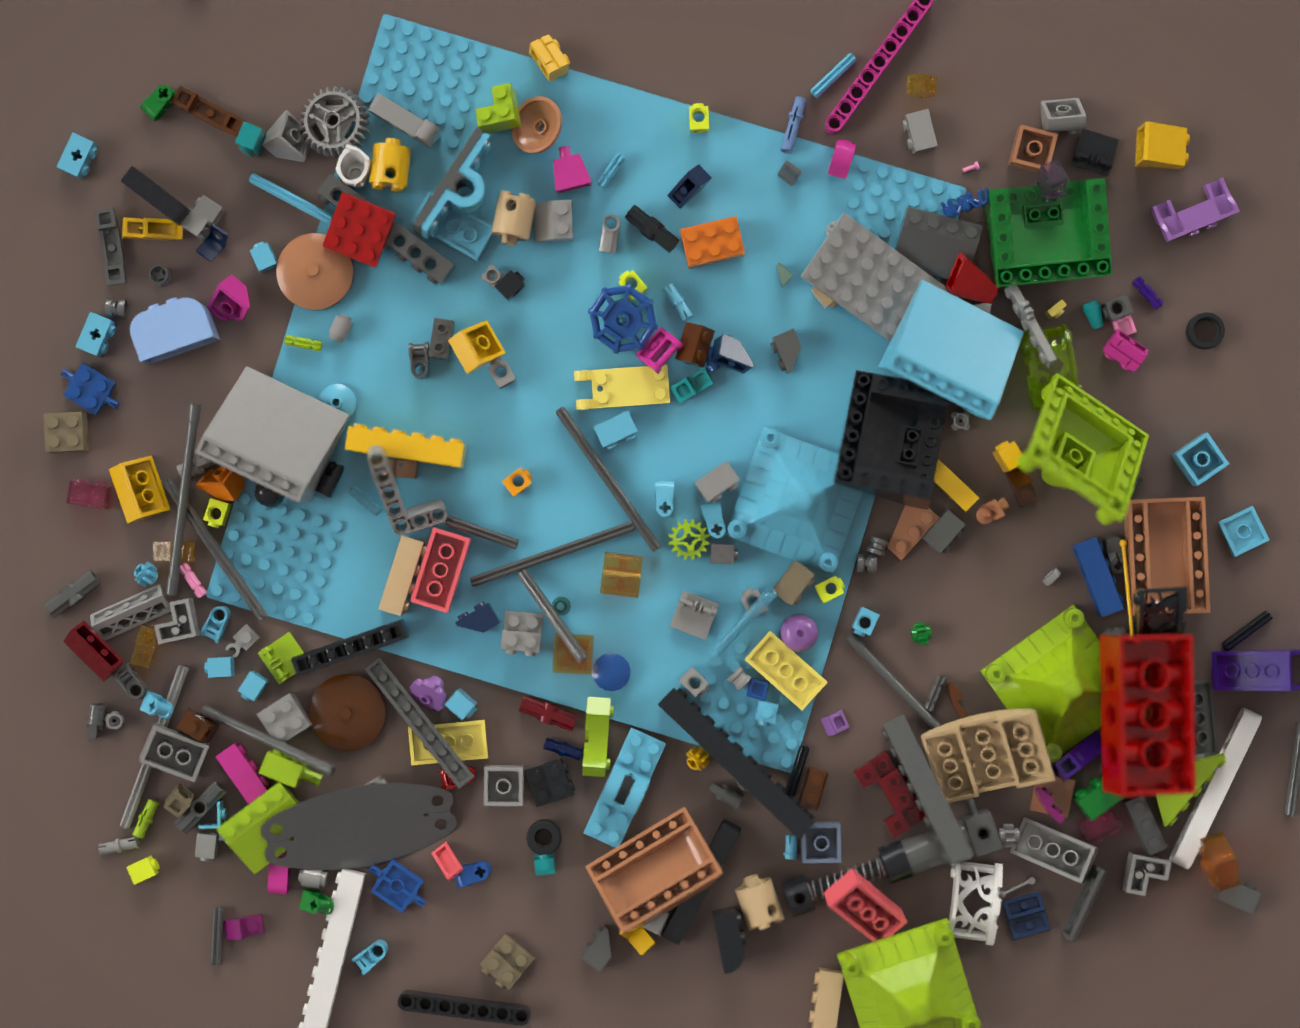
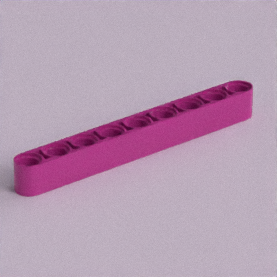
[825,0,933,135]

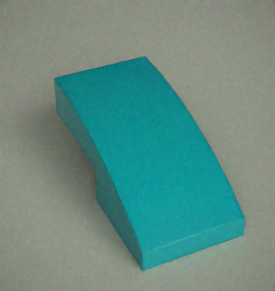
[670,367,715,403]

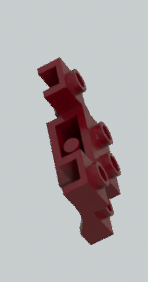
[853,751,926,838]

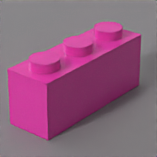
[216,742,270,804]

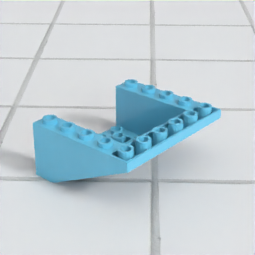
[878,280,1024,420]

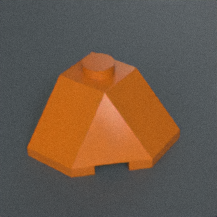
[196,466,245,501]

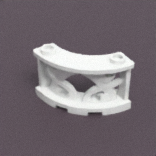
[948,862,1003,945]

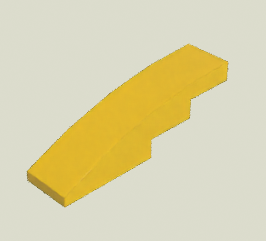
[934,459,979,512]

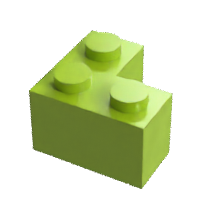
[476,83,521,134]

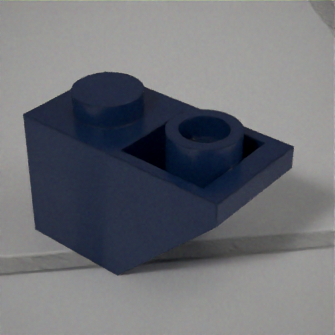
[455,601,501,633]

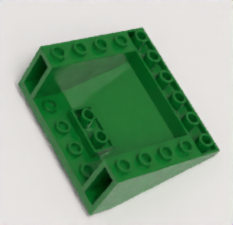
[982,178,1113,287]

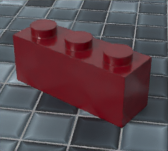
[63,620,124,682]

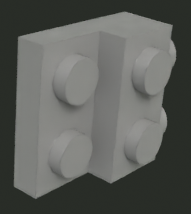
[501,610,544,656]

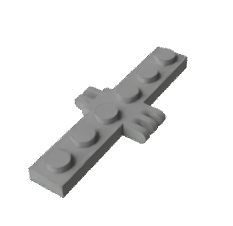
[1004,285,1057,369]

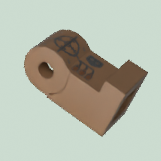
[381,459,419,479]

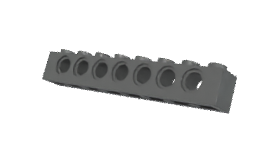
[317,173,455,285]

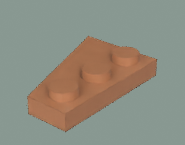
[886,505,940,560]

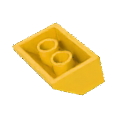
[108,456,171,524]

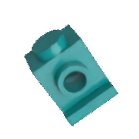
[534,852,556,876]

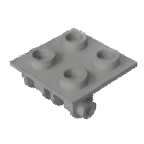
[670,590,719,640]

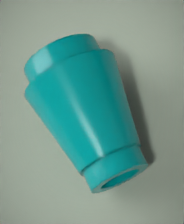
[1082,299,1104,329]

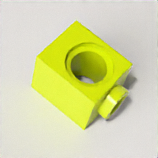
[689,103,709,133]
[618,270,648,301]
[203,498,232,528]
[814,576,845,603]
[126,855,160,885]

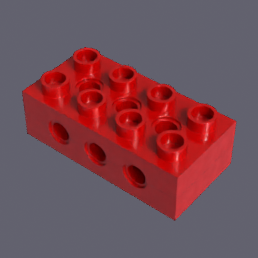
[1100,633,1196,796]

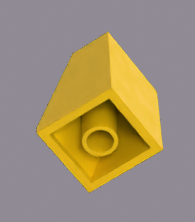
[1135,121,1190,170]

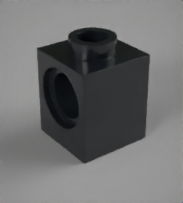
[495,270,525,302]

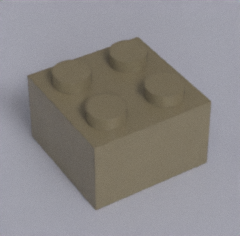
[43,411,89,453]
[771,561,815,606]

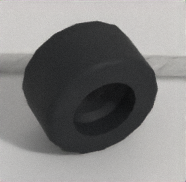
[526,819,562,855]

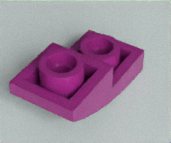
[1035,786,1065,824]

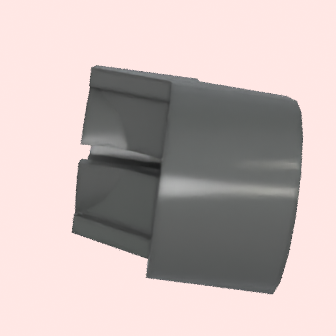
[1103,533,1128,574]

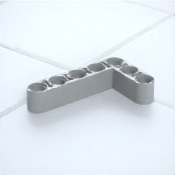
[367,445,447,535]

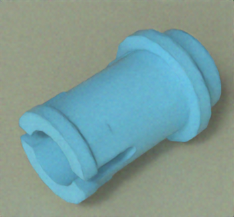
[783,835,798,860]

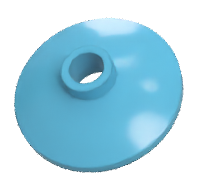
[318,384,357,417]

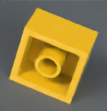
[448,320,506,374]

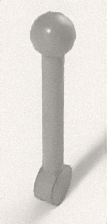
[999,877,1036,898]

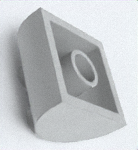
[1040,98,1087,134]

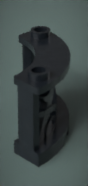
[1128,587,1187,634]

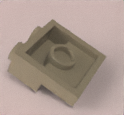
[480,933,535,989]

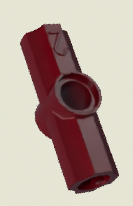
[519,695,578,731]

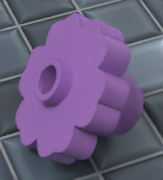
[410,676,447,711]

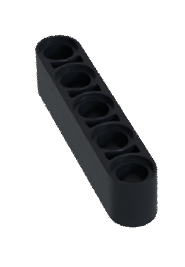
[121,166,191,226]

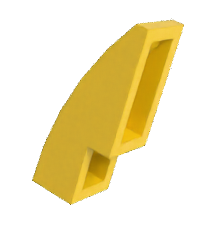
[122,217,183,240]

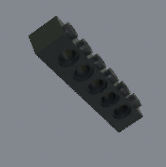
[291,619,410,677]

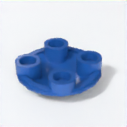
[592,653,631,691]

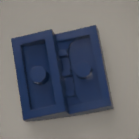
[1002,891,1051,941]

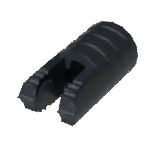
[315,461,345,498]

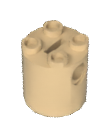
[491,191,536,246]
[735,874,785,930]

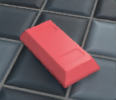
[431,842,464,881]

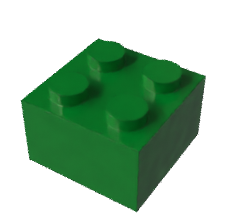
[1072,775,1123,821]

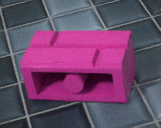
[1102,328,1149,372]

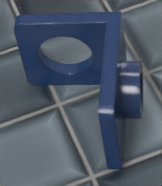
[196,224,228,262]

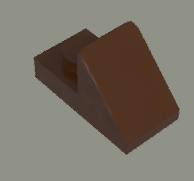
[1005,466,1039,507]

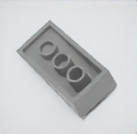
[1010,817,1099,884]

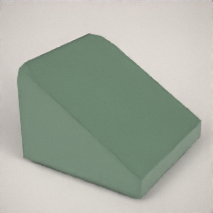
[776,263,793,288]

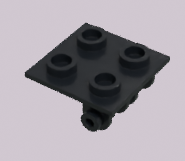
[1071,129,1119,176]

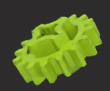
[668,519,710,560]

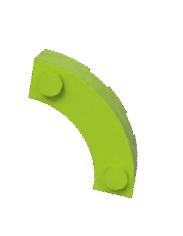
[582,697,614,777]

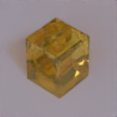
[907,73,937,98]

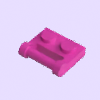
[635,327,684,374]

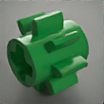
[910,622,932,646]

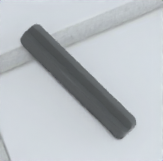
[210,907,224,965]

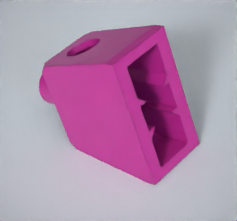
[553,146,592,194]

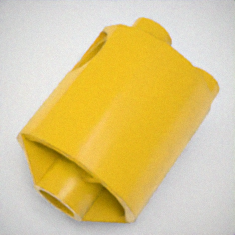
[369,138,412,193]

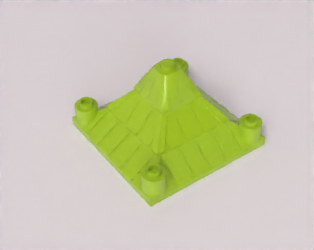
[1017,373,1149,525]
[980,604,1101,763]
[836,918,981,1028]

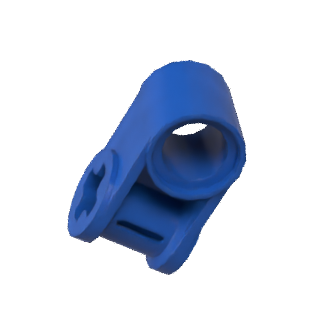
[455,861,492,888]

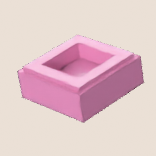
[1111,314,1137,335]

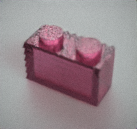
[66,478,112,510]
[1075,806,1123,845]

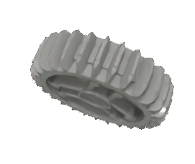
[299,86,370,158]

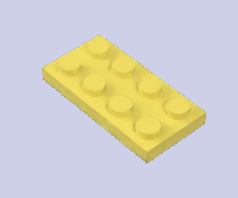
[744,631,827,711]
[408,720,489,765]

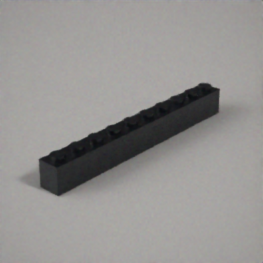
[658,688,815,839]

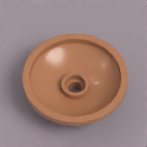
[511,96,562,154]

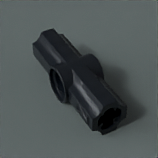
[624,204,680,253]

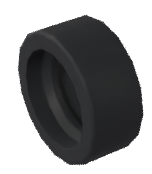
[1186,312,1225,350]

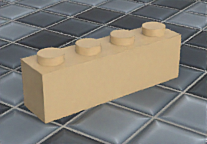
[378,535,427,616]
[809,967,843,1028]

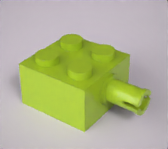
[259,749,323,788]

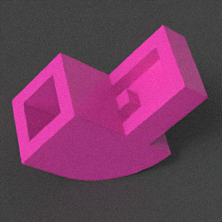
[828,139,856,179]

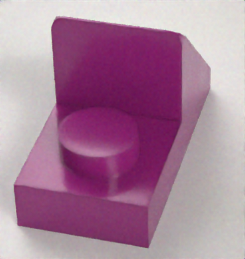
[224,914,265,940]

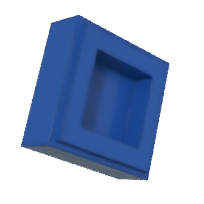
[746,677,770,701]

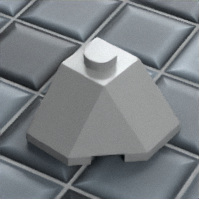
[262,110,310,162]

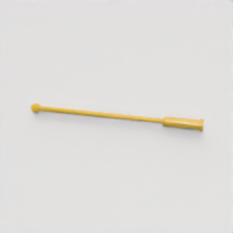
[1119,539,1134,634]

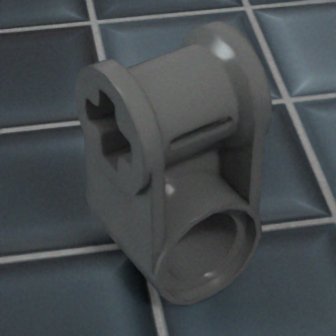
[409,342,430,380]
[113,663,149,699]

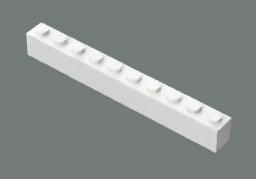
[299,869,367,1028]

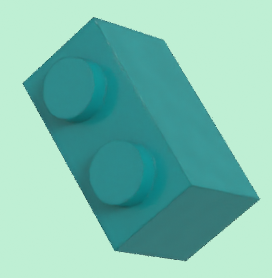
[235,121,266,158]

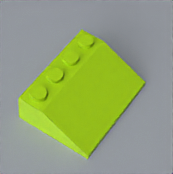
[217,782,299,875]

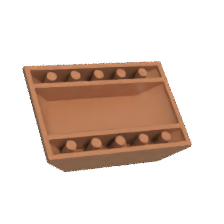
[1124,497,1211,616]
[585,807,724,934]

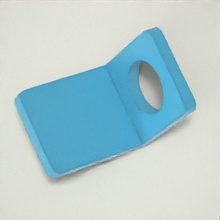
[198,800,227,829]

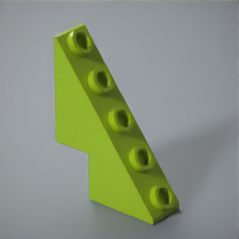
[1156,753,1227,827]

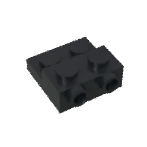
[524,758,575,807]

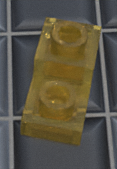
[130,625,158,669]

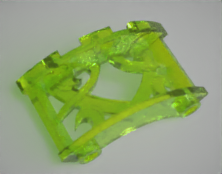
[1020,324,1082,410]

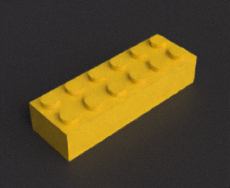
[345,423,467,469]

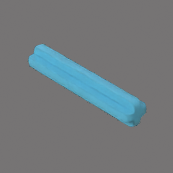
[810,53,857,98]

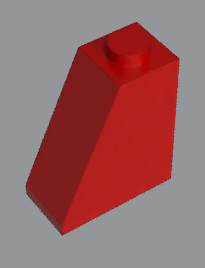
[945,252,999,304]

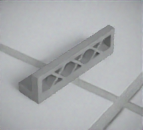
[90,584,171,641]

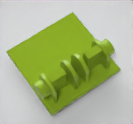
[258,631,304,685]

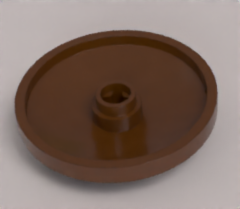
[309,674,386,751]

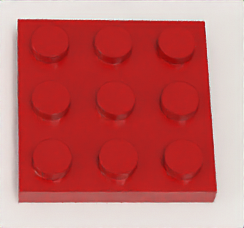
[322,192,397,268]

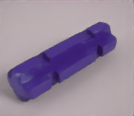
[1132,276,1163,309]

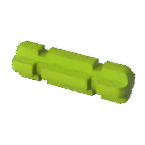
[284,335,323,352]

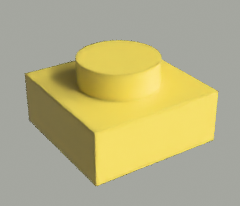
[1044,300,1067,319]

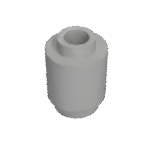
[329,314,354,343]
[298,869,328,889]

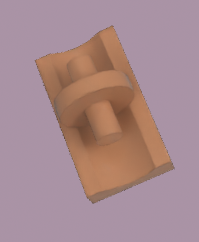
[976,497,1009,524]

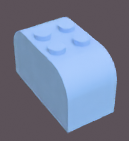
[130,297,220,365]

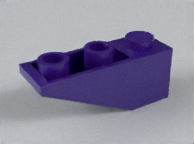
[1052,731,1102,782]

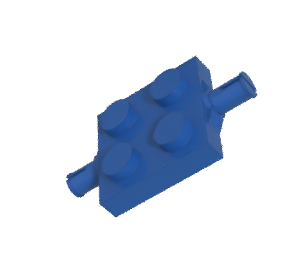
[60,363,120,415]
[368,859,426,913]

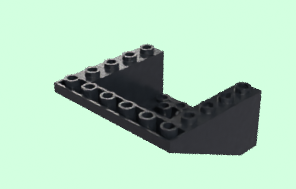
[834,370,950,510]

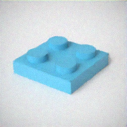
[1217,506,1270,557]

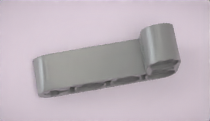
[368,93,441,149]

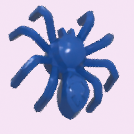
[941,188,989,217]

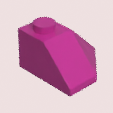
[207,274,250,321]

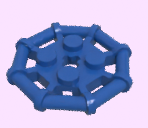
[588,284,658,354]

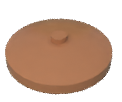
[276,233,354,310]

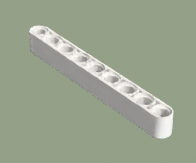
[1169,707,1262,869]

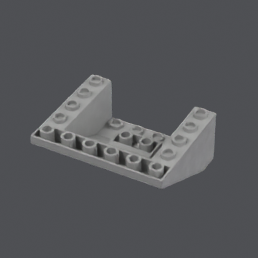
[195,366,350,502]

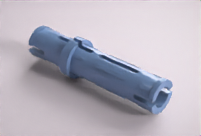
[780,96,807,154]

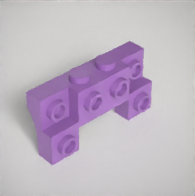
[1150,178,1240,243]

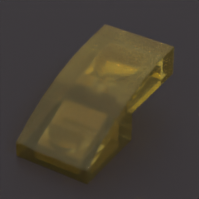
[153,542,195,561]

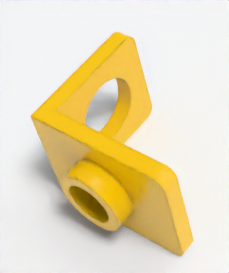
[619,927,655,956]

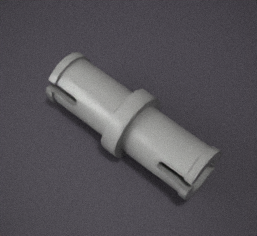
[98,836,140,856]

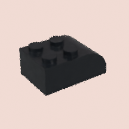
[712,906,746,974]

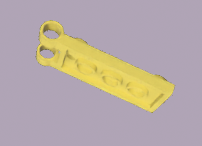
[574,365,670,410]

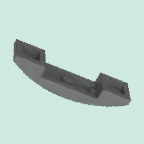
[94,207,126,286]

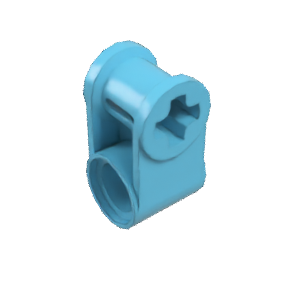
[655,481,675,518]
[701,501,726,539]
[200,605,231,644]
[140,691,173,719]
[351,939,389,975]

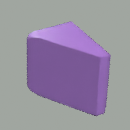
[821,710,850,736]

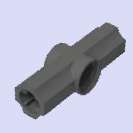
[44,570,101,618]
[174,781,227,834]

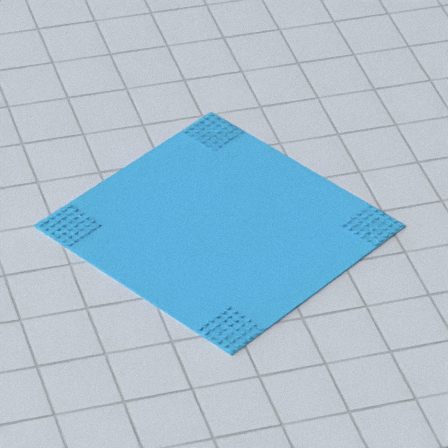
[206,14,966,773]

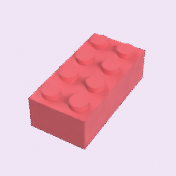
[410,527,472,613]
[824,868,907,942]

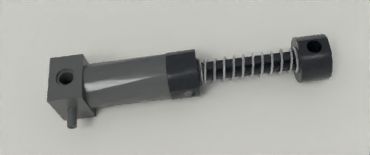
[782,798,1003,917]

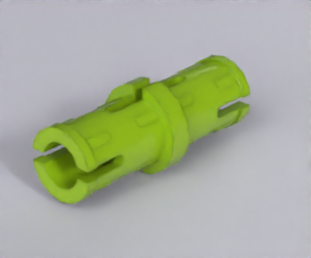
[132,799,160,839]

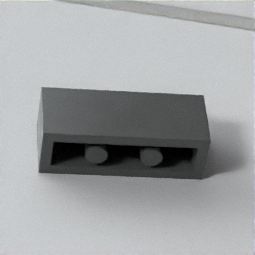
[1121,796,1167,856]

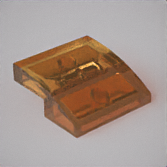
[600,552,643,598]

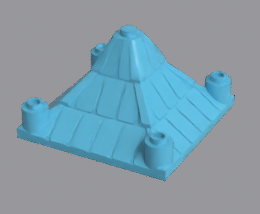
[724,427,863,575]

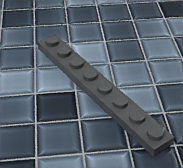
[365,657,475,789]

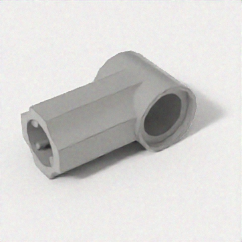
[599,215,621,254]

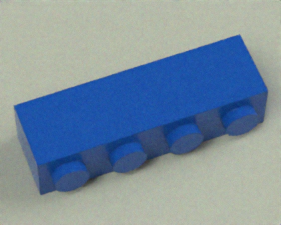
[1071,537,1124,617]

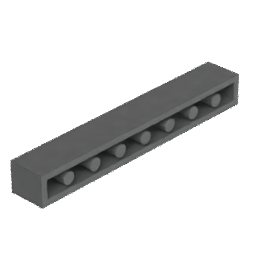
[881,715,973,867]

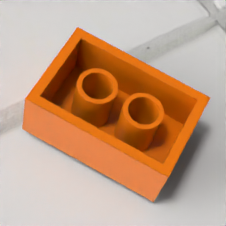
[680,216,745,270]

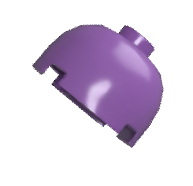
[780,614,818,652]

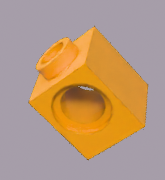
[502,468,533,497]

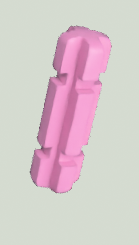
[179,563,207,598]

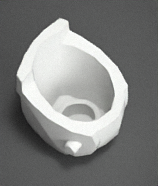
[336,144,371,188]

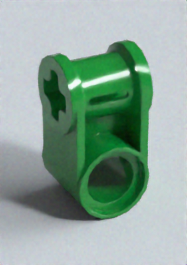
[140,85,176,121]
[299,889,334,915]

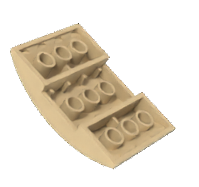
[921,709,1055,803]

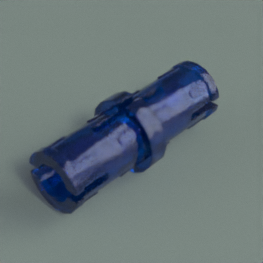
[543,737,583,761]

